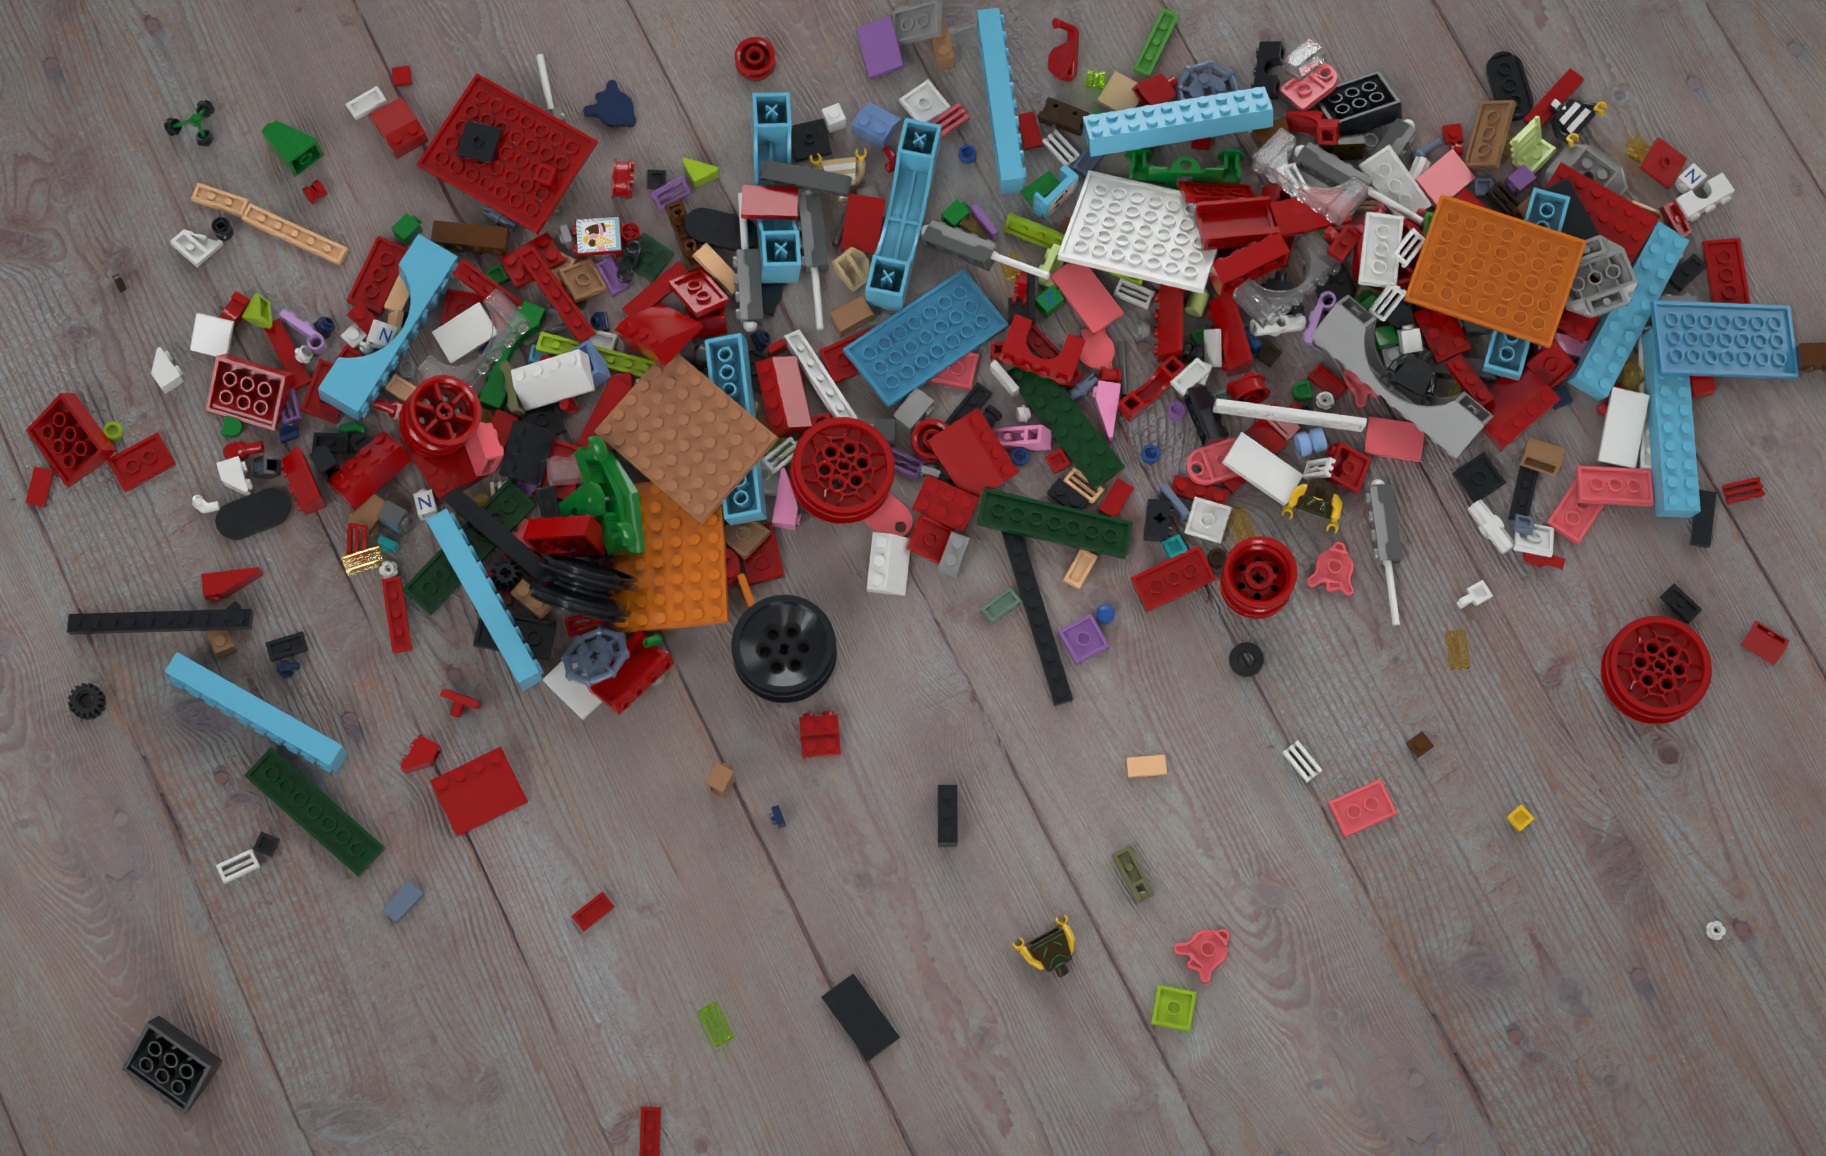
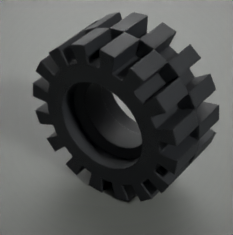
[68,683,106,720]

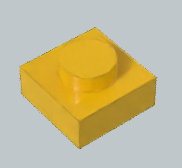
[1506,804,1535,832]

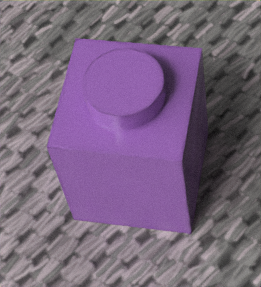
[1504,164,1536,197]

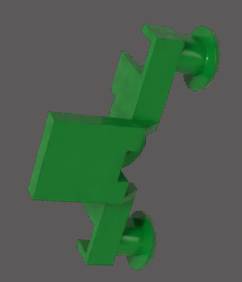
[1124,148,1245,191]

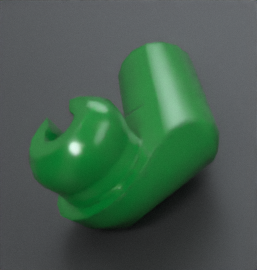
[338,422,367,435]
[643,632,663,648]

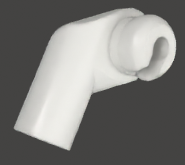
[192,495,220,513]

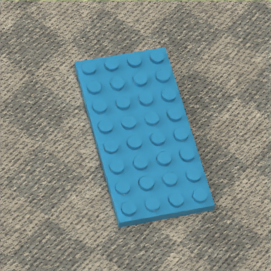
[843,268,1009,408]
[1650,300,1799,379]

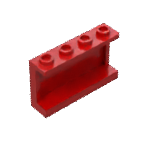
[1194,196,1279,250]
[586,630,674,715]

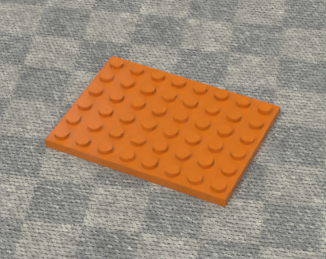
[1404,194,1587,348]
[613,481,729,635]

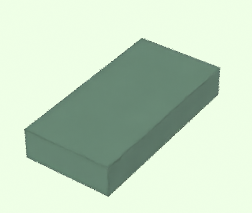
[980,587,1022,625]

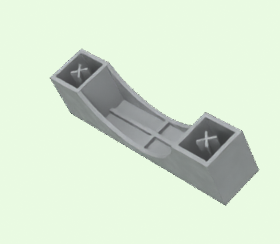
[1310,295,1493,458]

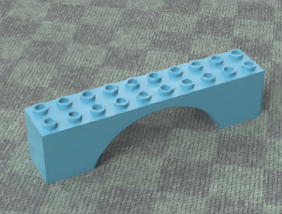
[749,92,801,283]
[865,118,942,312]
[318,234,458,421]

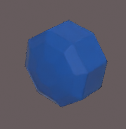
[958,144,977,164]
[1141,444,1160,464]
[1011,447,1029,466]
[1096,604,1115,624]

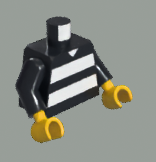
[1548,99,1608,148]

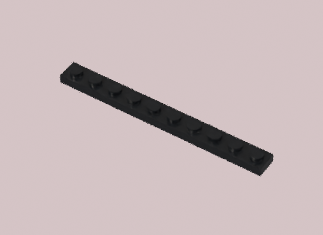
[1001,531,1073,706]
[67,609,254,635]

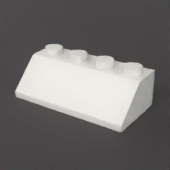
[511,349,595,411]

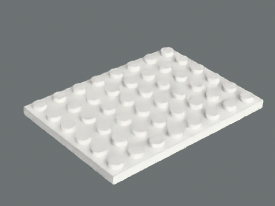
[1058,170,1218,294]

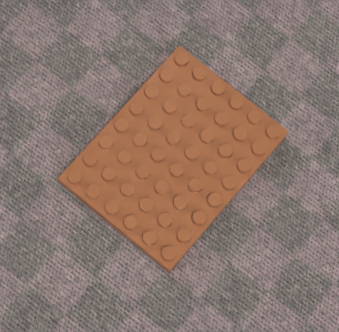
[594,354,779,525]

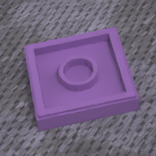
[1057,614,1110,665]

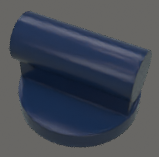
[591,311,610,332]
[313,317,335,339]
[750,330,771,352]
[279,424,300,443]
[277,659,300,679]

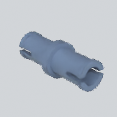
[481,205,519,233]
[1068,373,1099,402]

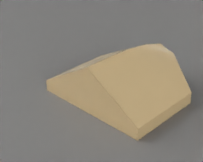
[832,247,870,292]

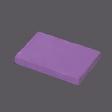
[856,16,905,79]

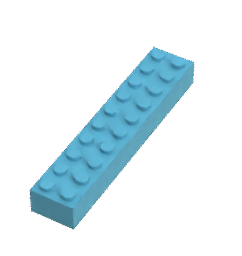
[977,8,1027,195]
[1083,87,1273,157]
[1482,188,1571,381]
[1567,221,1689,401]
[1642,329,1701,518]
[705,333,767,525]
[426,509,544,691]
[164,652,349,774]

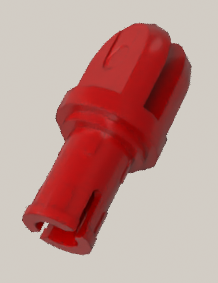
[373,397,404,420]
[223,441,265,460]
[1523,552,1566,570]

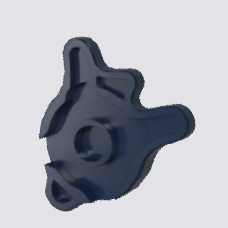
[583,80,637,128]

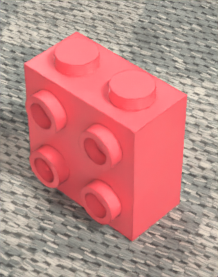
[464,422,504,477]

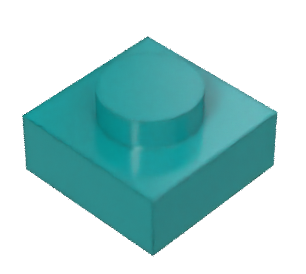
[1162,534,1188,559]
[377,535,400,554]

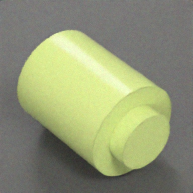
[1184,289,1210,317]

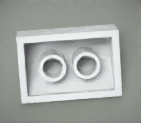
[867,532,910,596]

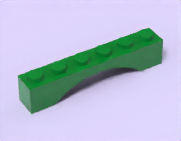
[478,301,547,412]

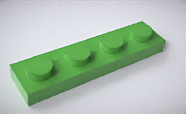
[1133,8,1179,78]

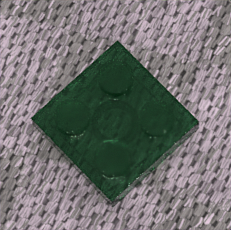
[624,233,674,283]

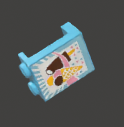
[1033,164,1078,220]

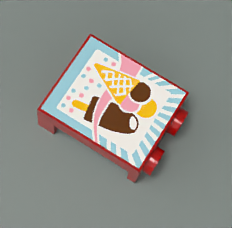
[572,216,623,260]

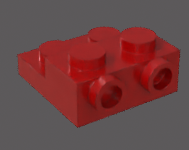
[1321,442,1371,493]
[799,711,841,758]

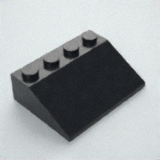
[1315,71,1402,135]
[122,1016,222,1114]

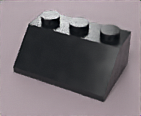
[1184,387,1229,447]
[499,420,556,487]

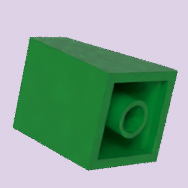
[261,120,324,177]

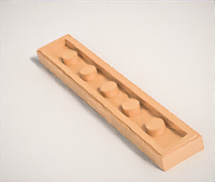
[241,203,349,266]

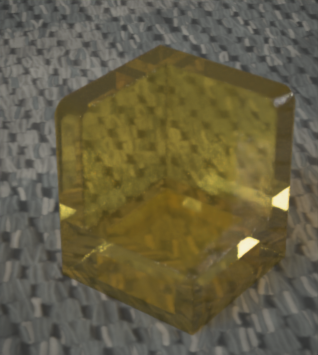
[1618,361,1645,391]

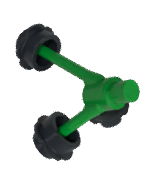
[164,100,214,146]

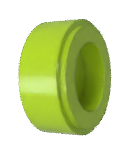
[103,422,124,442]

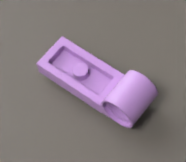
[1303,291,1338,347]
[279,309,327,355]

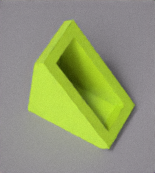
[682,157,720,189]
[242,293,272,328]

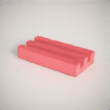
[930,103,970,138]

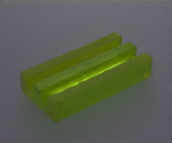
[697,1002,734,1047]

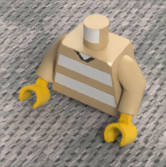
[809,148,867,202]

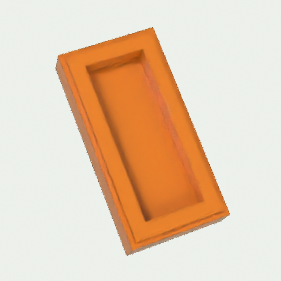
[737,573,755,608]

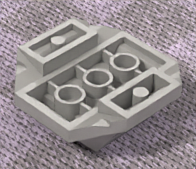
[1545,144,1628,196]
[1565,235,1638,318]

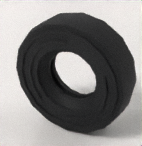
[1229,642,1264,677]

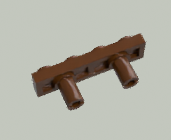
[664,199,704,272]

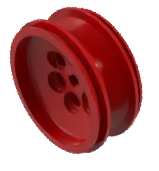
[790,417,895,524]
[1600,616,1712,724]

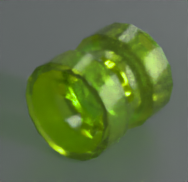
[1085,69,1106,90]

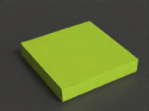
[1151,985,1197,1032]

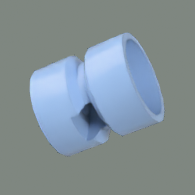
[1294,427,1327,457]

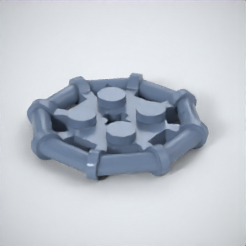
[1173,59,1239,101]
[561,626,630,687]

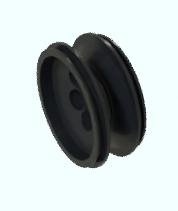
[529,552,639,623]
[731,595,837,703]

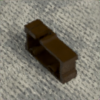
[1037,97,1089,136]
[1317,134,1366,160]

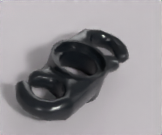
[617,240,642,284]

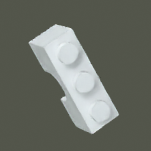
[1675,173,1735,222]

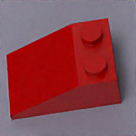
[369,97,429,159]
[685,281,727,339]

